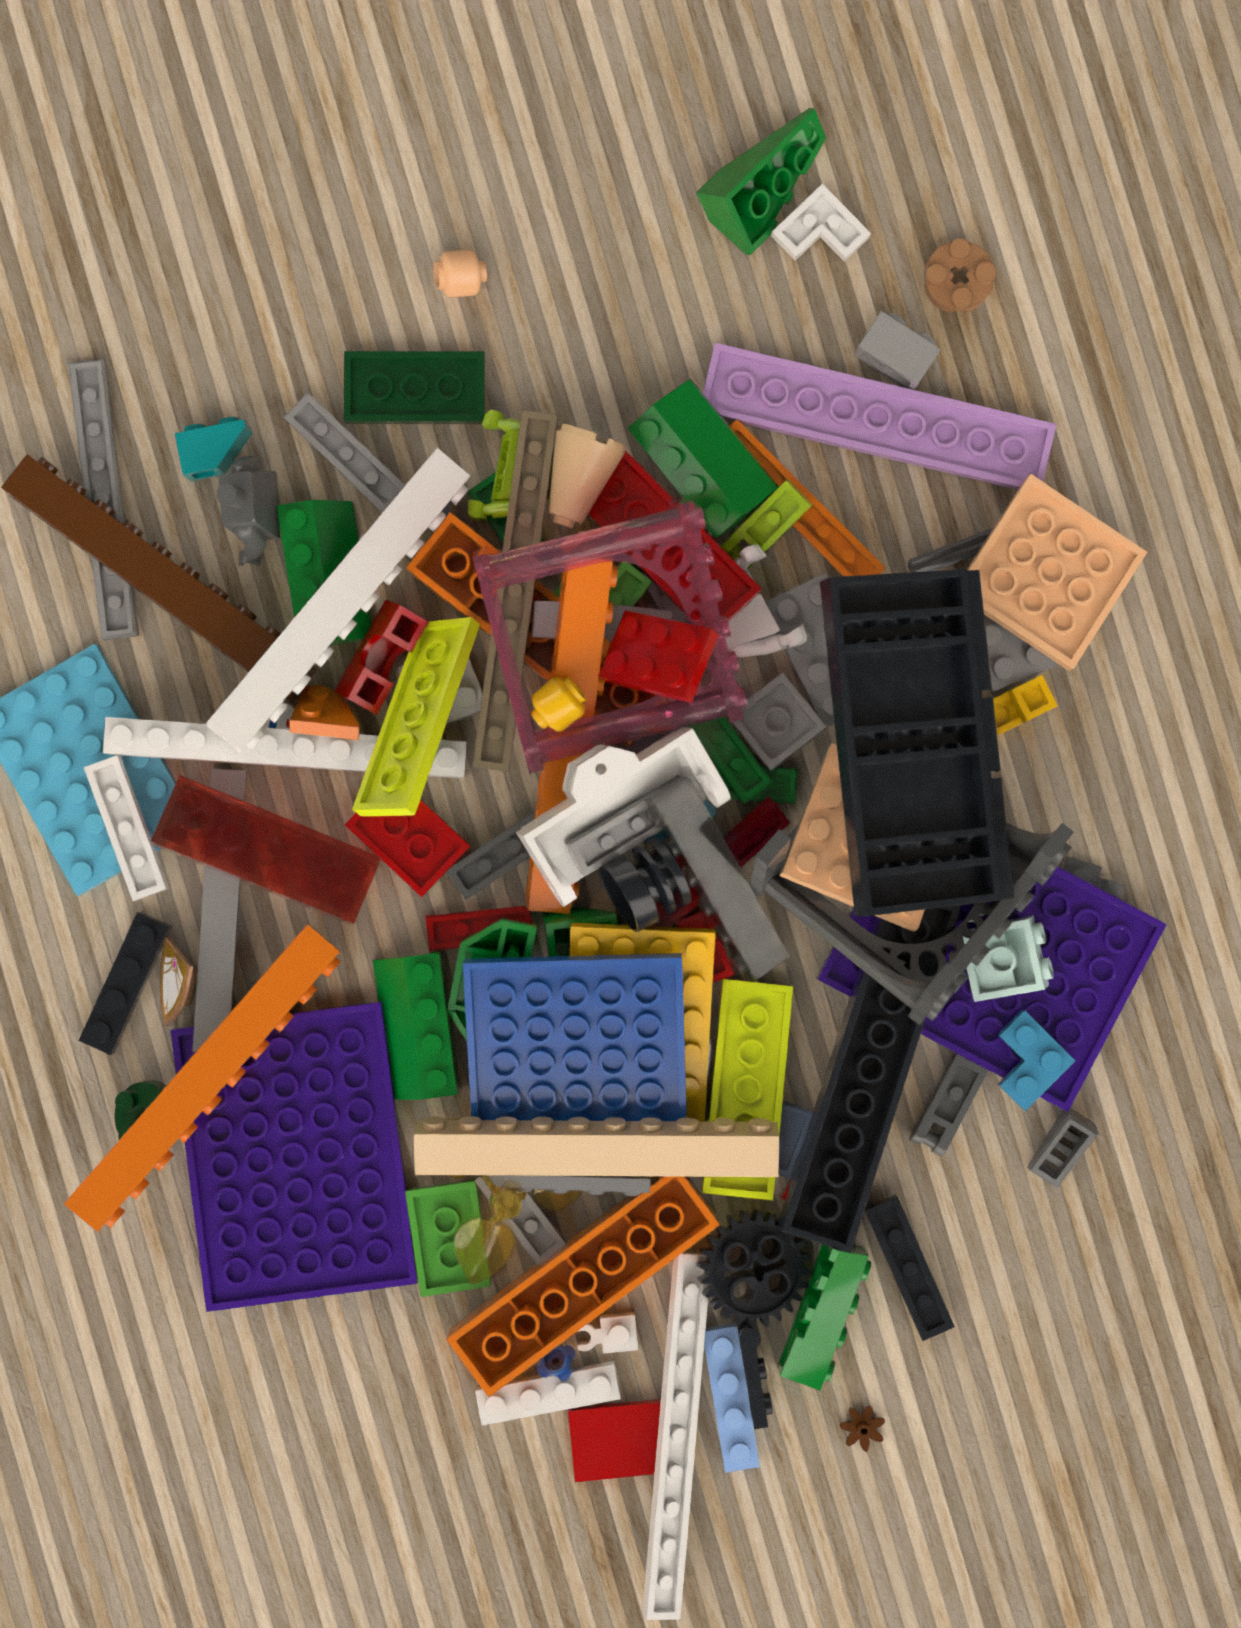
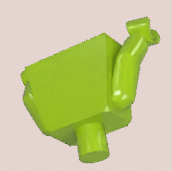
[468,410,554,522]

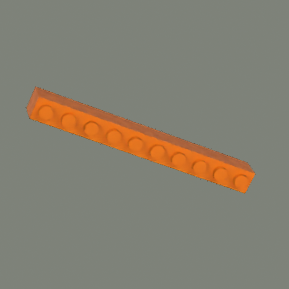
[525,551,618,914]
[64,924,341,1232]

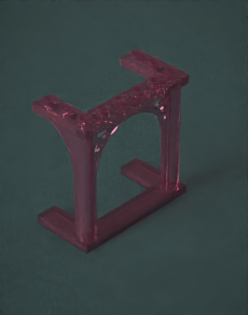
[473,497,748,774]

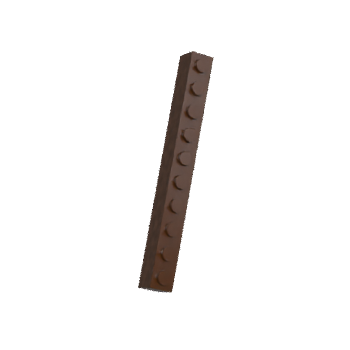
[1,454,317,704]

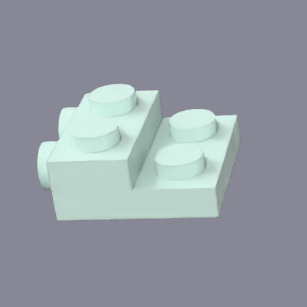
[963,916,1054,1002]

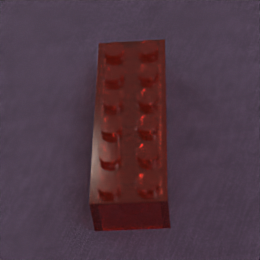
[151,775,382,926]

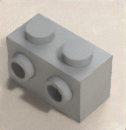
[854,311,941,390]

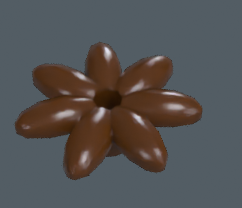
[839,1405,885,1452]

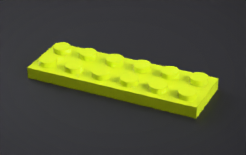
[352,617,480,816]
[701,979,793,1200]

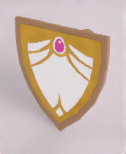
[160,937,198,1026]

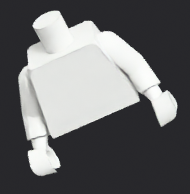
[717,544,807,658]

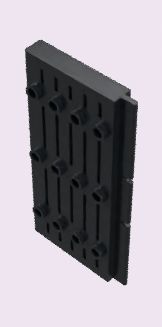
[820,569,1014,916]

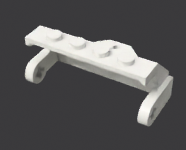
[516,727,731,907]

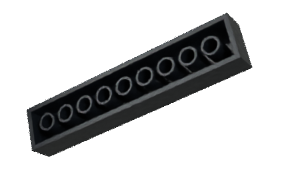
[778,906,961,1253]

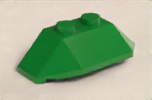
[447,918,537,1041]

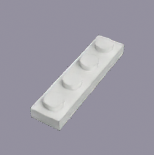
[84,755,169,901]
[475,1361,621,1426]

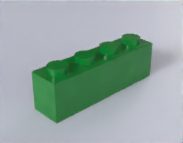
[777,1244,871,1391]

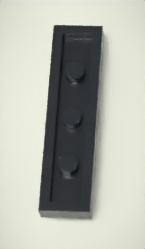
[78,912,172,1055]
[864,1194,955,1341]

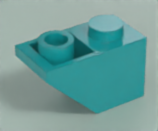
[174,417,252,481]

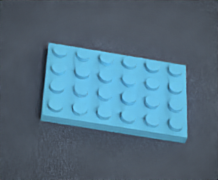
[0,644,202,896]

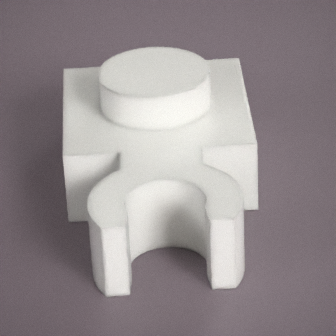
[577,1311,638,1354]

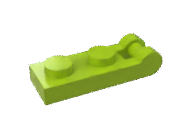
[721,480,812,570]

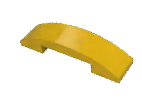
[993,675,1058,736]

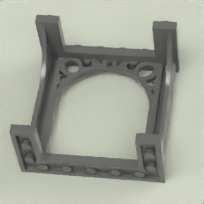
[749,822,1074,1025]

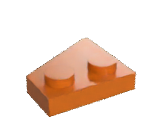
[290,685,360,740]

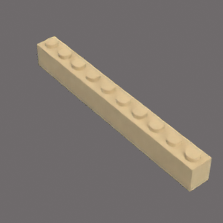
[414,1116,779,1177]

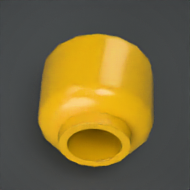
[530,677,587,732]

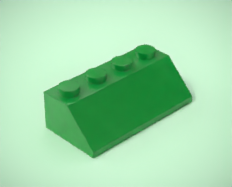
[627,379,779,538]
[277,500,372,646]
[373,951,461,1100]

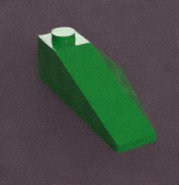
[696,108,826,255]

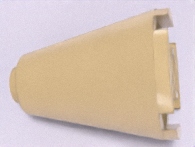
[548,424,626,529]

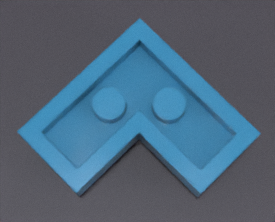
[997,1009,1075,1111]

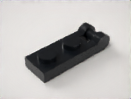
[738,1320,773,1430]

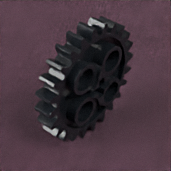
[696,1209,812,1328]

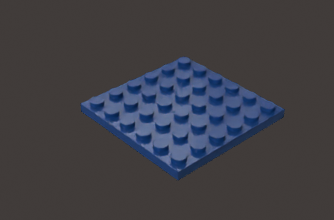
[463,953,686,1121]

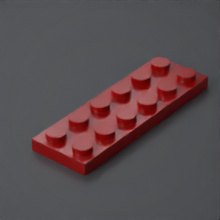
[588,440,761,632]

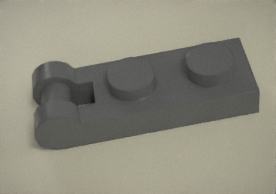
[909,1053,988,1157]

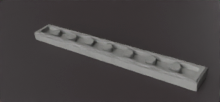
[68,359,139,641]
[192,769,247,1052]

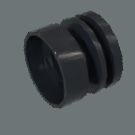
[600,837,691,933]

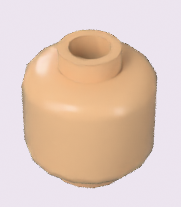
[433,249,487,298]

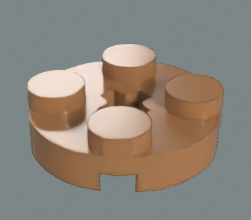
[924,238,996,313]

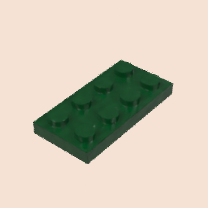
[344,351,485,424]

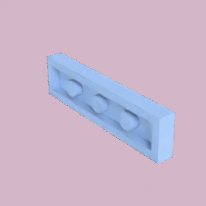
[704,1323,760,1473]

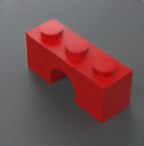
[335,599,428,715]

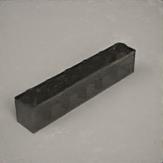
[643,775,790,980]

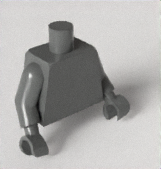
[217,456,280,566]

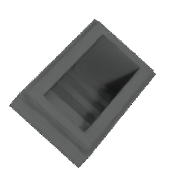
[1027,1108,1099,1188]

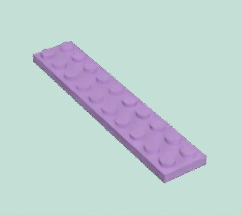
[703,343,1057,490]

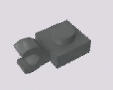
[1063,857,1124,898]

